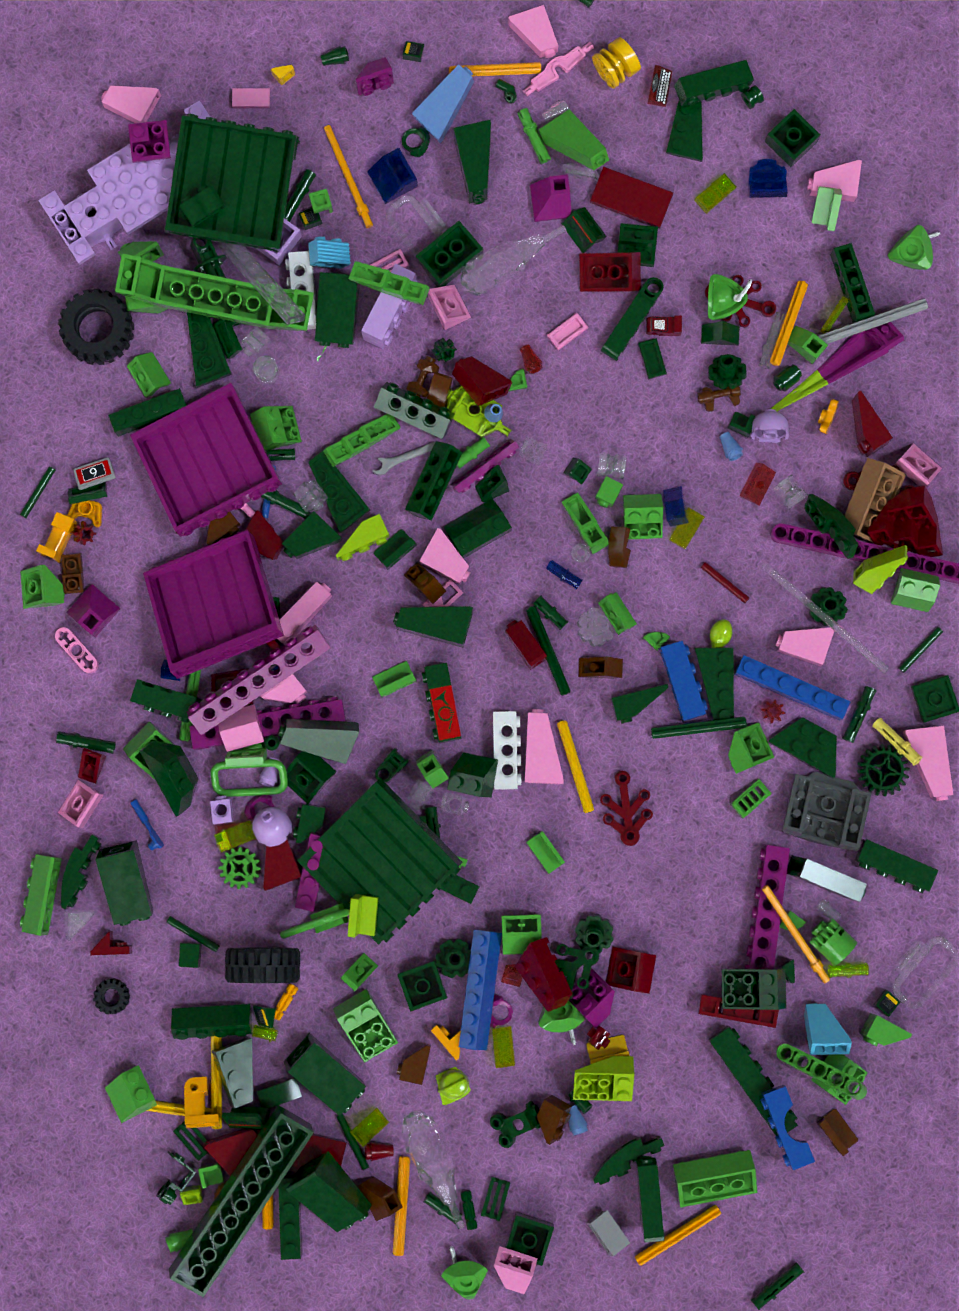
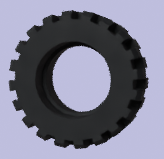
[58,289,134,365]
[225,947,300,983]

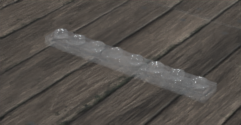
[214,241,305,325]

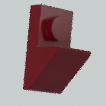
[90,931,132,956]

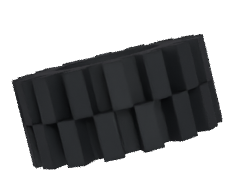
[93,979,130,1014]

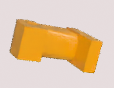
[36,512,77,563]
[184,1076,220,1128]

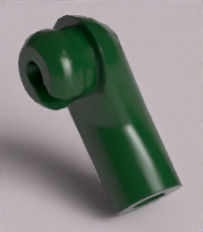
[496,79,517,104]

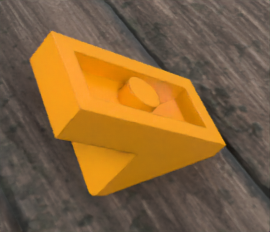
[431,1024,461,1060]

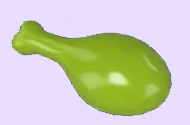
[710,619,733,648]

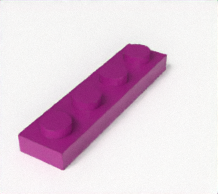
[451,439,519,493]
[295,832,323,912]

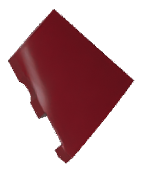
[245,510,284,560]

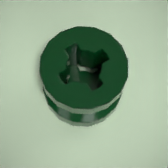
[741,85,764,109]

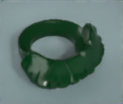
[402,126,430,157]

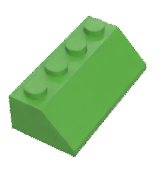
[20,854,62,936]
[673,1150,757,1208]

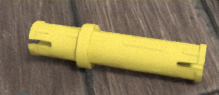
[872,718,922,766]

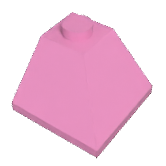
[261,674,307,704]

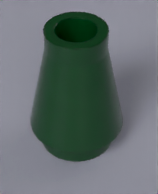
[321,46,349,66]

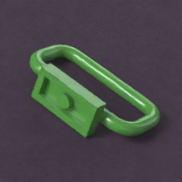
[210,749,288,797]
[280,903,350,939]

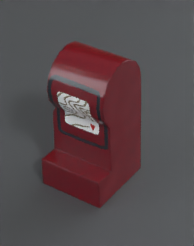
[646,315,682,336]

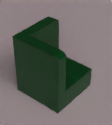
[728,412,756,438]
[179,943,202,968]

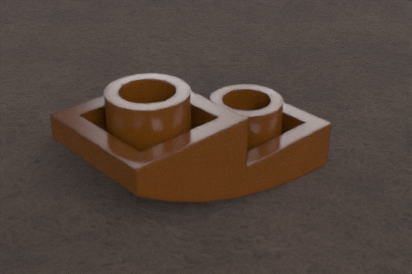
[427,372,453,407]
[608,526,631,568]
[61,553,84,594]

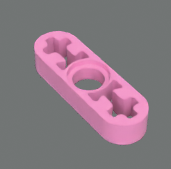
[55,627,99,674]

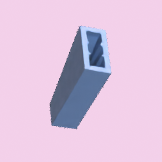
[412,64,474,143]

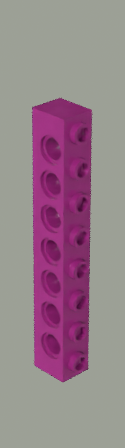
[187,625,331,735]
[189,697,346,750]
[744,845,790,969]

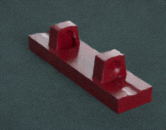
[698,994,779,1028]

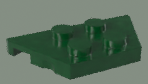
[768,717,837,779]

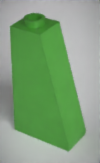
[539,109,609,170]

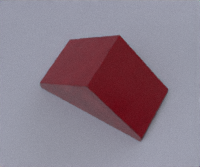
[78,748,106,784]

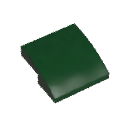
[618,223,658,267]

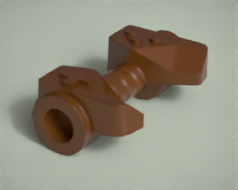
[406,356,440,397]
[697,386,741,412]

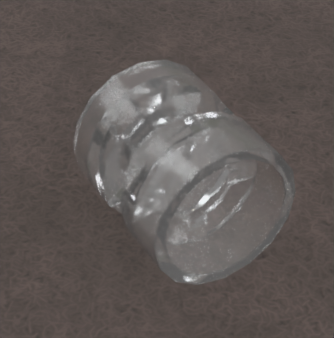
[253,355,280,385]
[597,451,627,479]
[772,474,808,510]

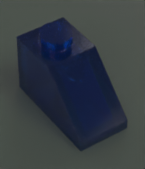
[663,486,689,527]

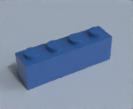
[659,641,708,722]

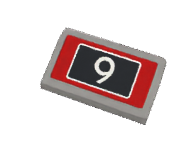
[73,457,116,490]

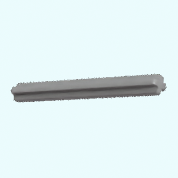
[818,298,928,344]

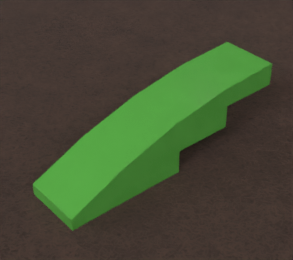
[348,261,430,305]
[323,414,401,467]

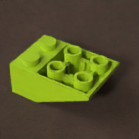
[573,1056,634,1101]

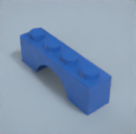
[760,1085,815,1170]

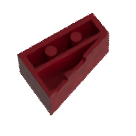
[515,937,572,1012]

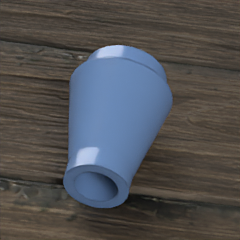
[484,403,503,422]
[719,432,743,461]
[568,1105,588,1136]

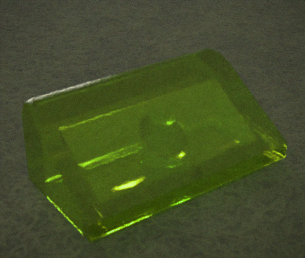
[492,1026,515,1068]

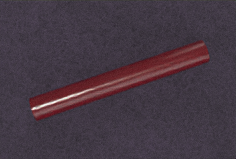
[701,562,749,603]

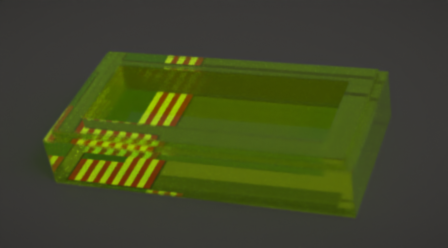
[820,296,848,333]
[669,507,705,549]
[214,820,256,853]

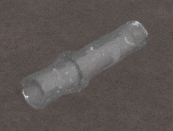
[758,312,786,369]

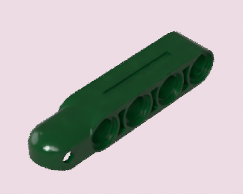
[601,277,664,361]

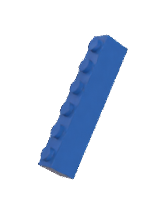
[734,655,851,721]
[459,930,502,1050]

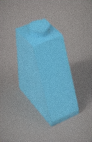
[804,1003,852,1055]

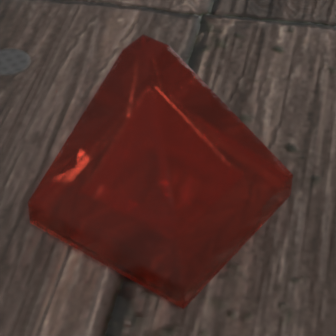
[501,964,523,987]

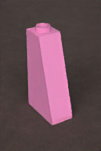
[277,582,332,645]
[525,709,564,785]
[902,726,953,801]

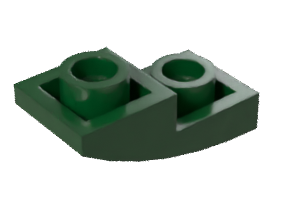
[256,1077,302,1109]

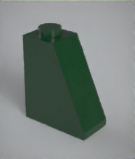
[282,511,342,559]

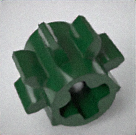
[432,338,457,362]

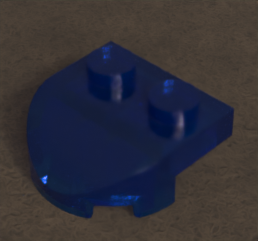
[748,159,788,198]

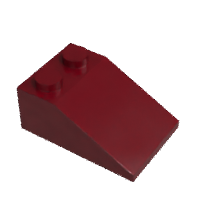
[579,252,641,292]
[852,391,893,457]

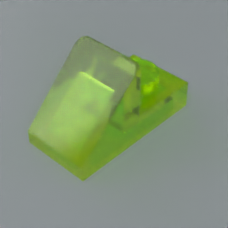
[350,1108,389,1147]

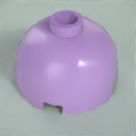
[751,409,789,443]
[252,807,292,847]

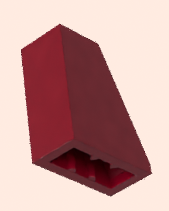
[452,356,512,406]
[505,620,547,670]
[263,836,302,891]
[204,1128,261,1176]

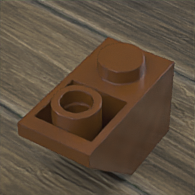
[207,512,241,545]
[404,562,446,604]
[537,1095,572,1145]
[358,1176,403,1221]

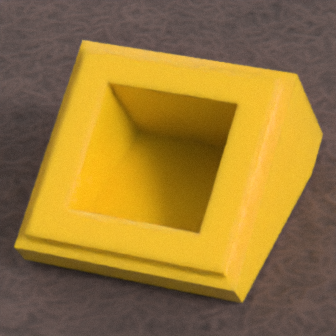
[271,65,295,85]

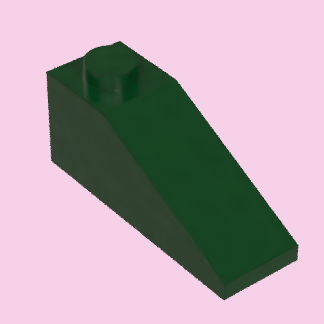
[611,684,668,724]

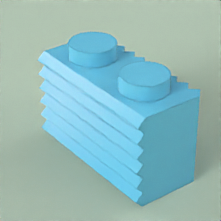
[308,237,351,269]

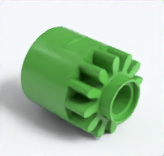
[810,918,857,966]

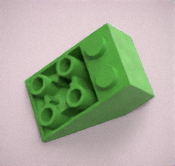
[333,989,398,1063]

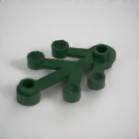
[555,944,600,1000]

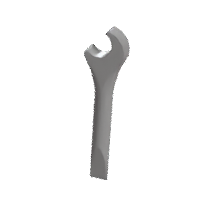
[373,442,435,476]

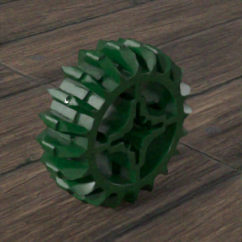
[857,744,910,797]

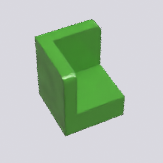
[309,188,333,213]
[198,1162,224,1189]

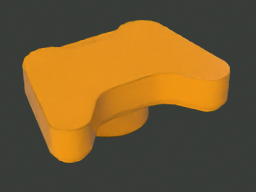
[818,399,839,434]
[67,500,102,528]

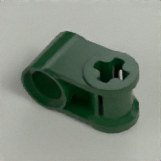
[375,748,410,783]

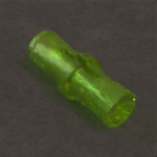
[828,962,869,978]

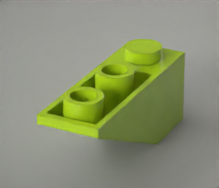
[336,514,390,561]
[853,545,908,594]

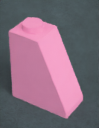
[508,5,558,58]
[101,86,161,124]
[807,160,862,202]
[420,528,471,585]
[775,627,835,666]
[494,1246,538,1294]

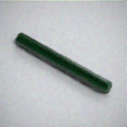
[526,606,570,696]
[651,716,747,739]

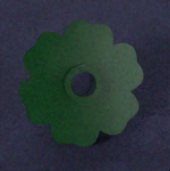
[708,354,747,389]
[808,587,848,627]
[575,914,614,954]
[435,939,471,978]

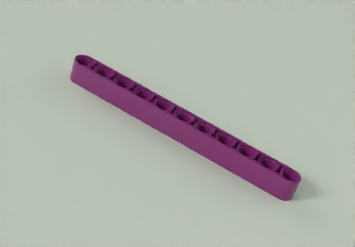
[770,523,959,584]

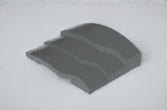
[782,772,872,851]

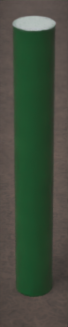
[20,466,56,518]
[898,627,943,673]
[166,916,220,952]
[336,1114,369,1170]

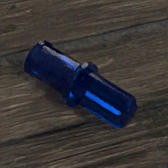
[546,560,583,590]

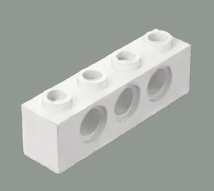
[285,251,317,330]
[493,711,521,790]

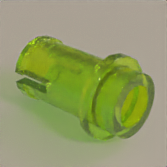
[252,1025,278,1043]

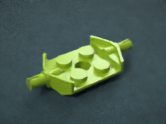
[447,386,512,438]

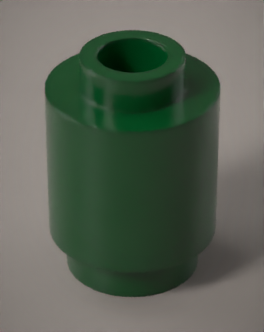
[773,364,802,392]

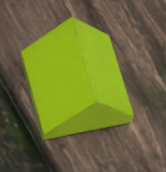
[180,1185,203,1205]

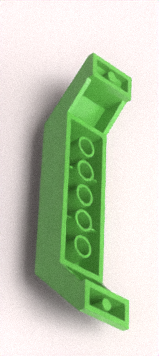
[115,253,314,331]

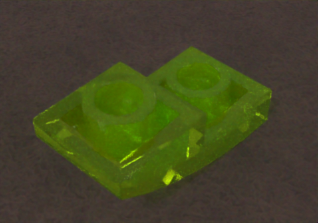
[694,173,737,214]

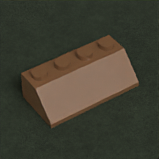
[845,458,906,545]

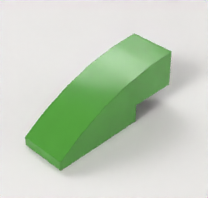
[562,492,609,554]

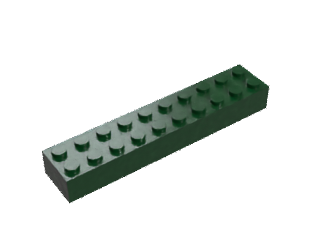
[169,1105,314,1298]

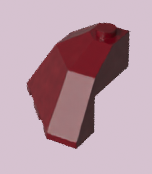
[867,485,943,557]

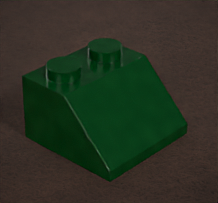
[286,751,337,804]
[447,752,498,798]

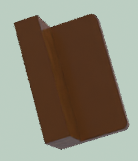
[817,1109,858,1156]

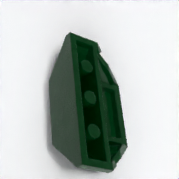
[140,740,198,817]

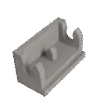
[587,1210,630,1256]

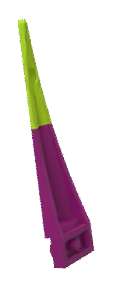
[771,312,904,412]

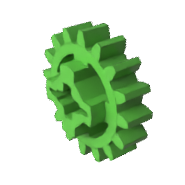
[218,847,261,889]

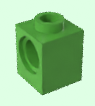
[595,476,623,508]

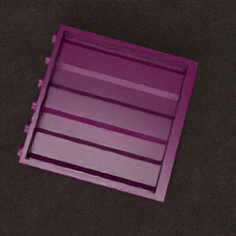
[130,383,282,537]
[143,530,284,679]

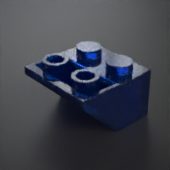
[367,148,418,204]

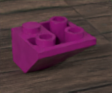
[356,57,394,96]
[128,120,171,163]
[530,174,572,222]
[67,584,121,637]
[569,969,615,1028]

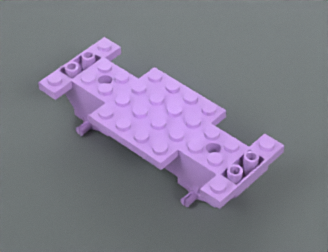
[38,100,210,265]

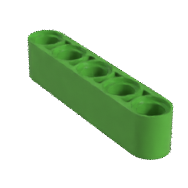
[776,1044,867,1100]

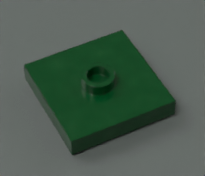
[911,675,959,723]

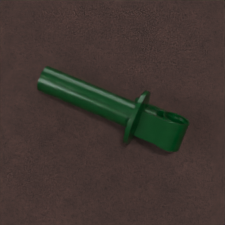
[190,238,241,327]

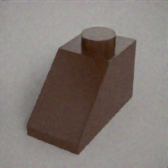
[578,657,623,679]
[397,1044,431,1085]

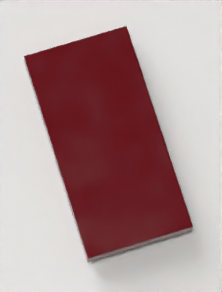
[590,166,674,229]
[288,1134,347,1172]

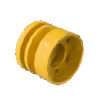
[592,37,641,89]

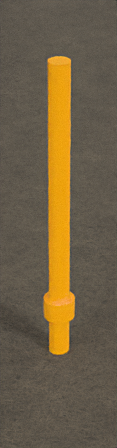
[324,125,373,228]
[762,885,830,983]

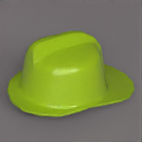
[436,1067,471,1105]

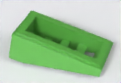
[730,779,772,819]

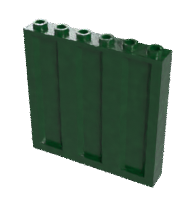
[165,114,297,252]
[297,778,463,945]

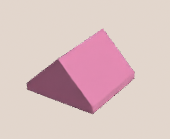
[428,285,471,330]
[894,443,942,487]
[218,704,264,752]
[58,780,103,828]

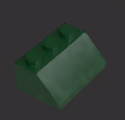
[416,221,483,287]
[443,499,512,559]

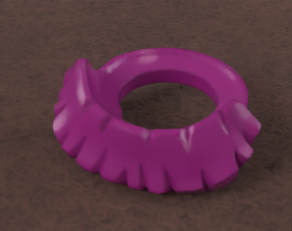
[244,795,274,820]
[490,995,513,1028]

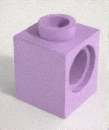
[210,796,234,825]

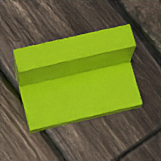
[347,894,379,938]

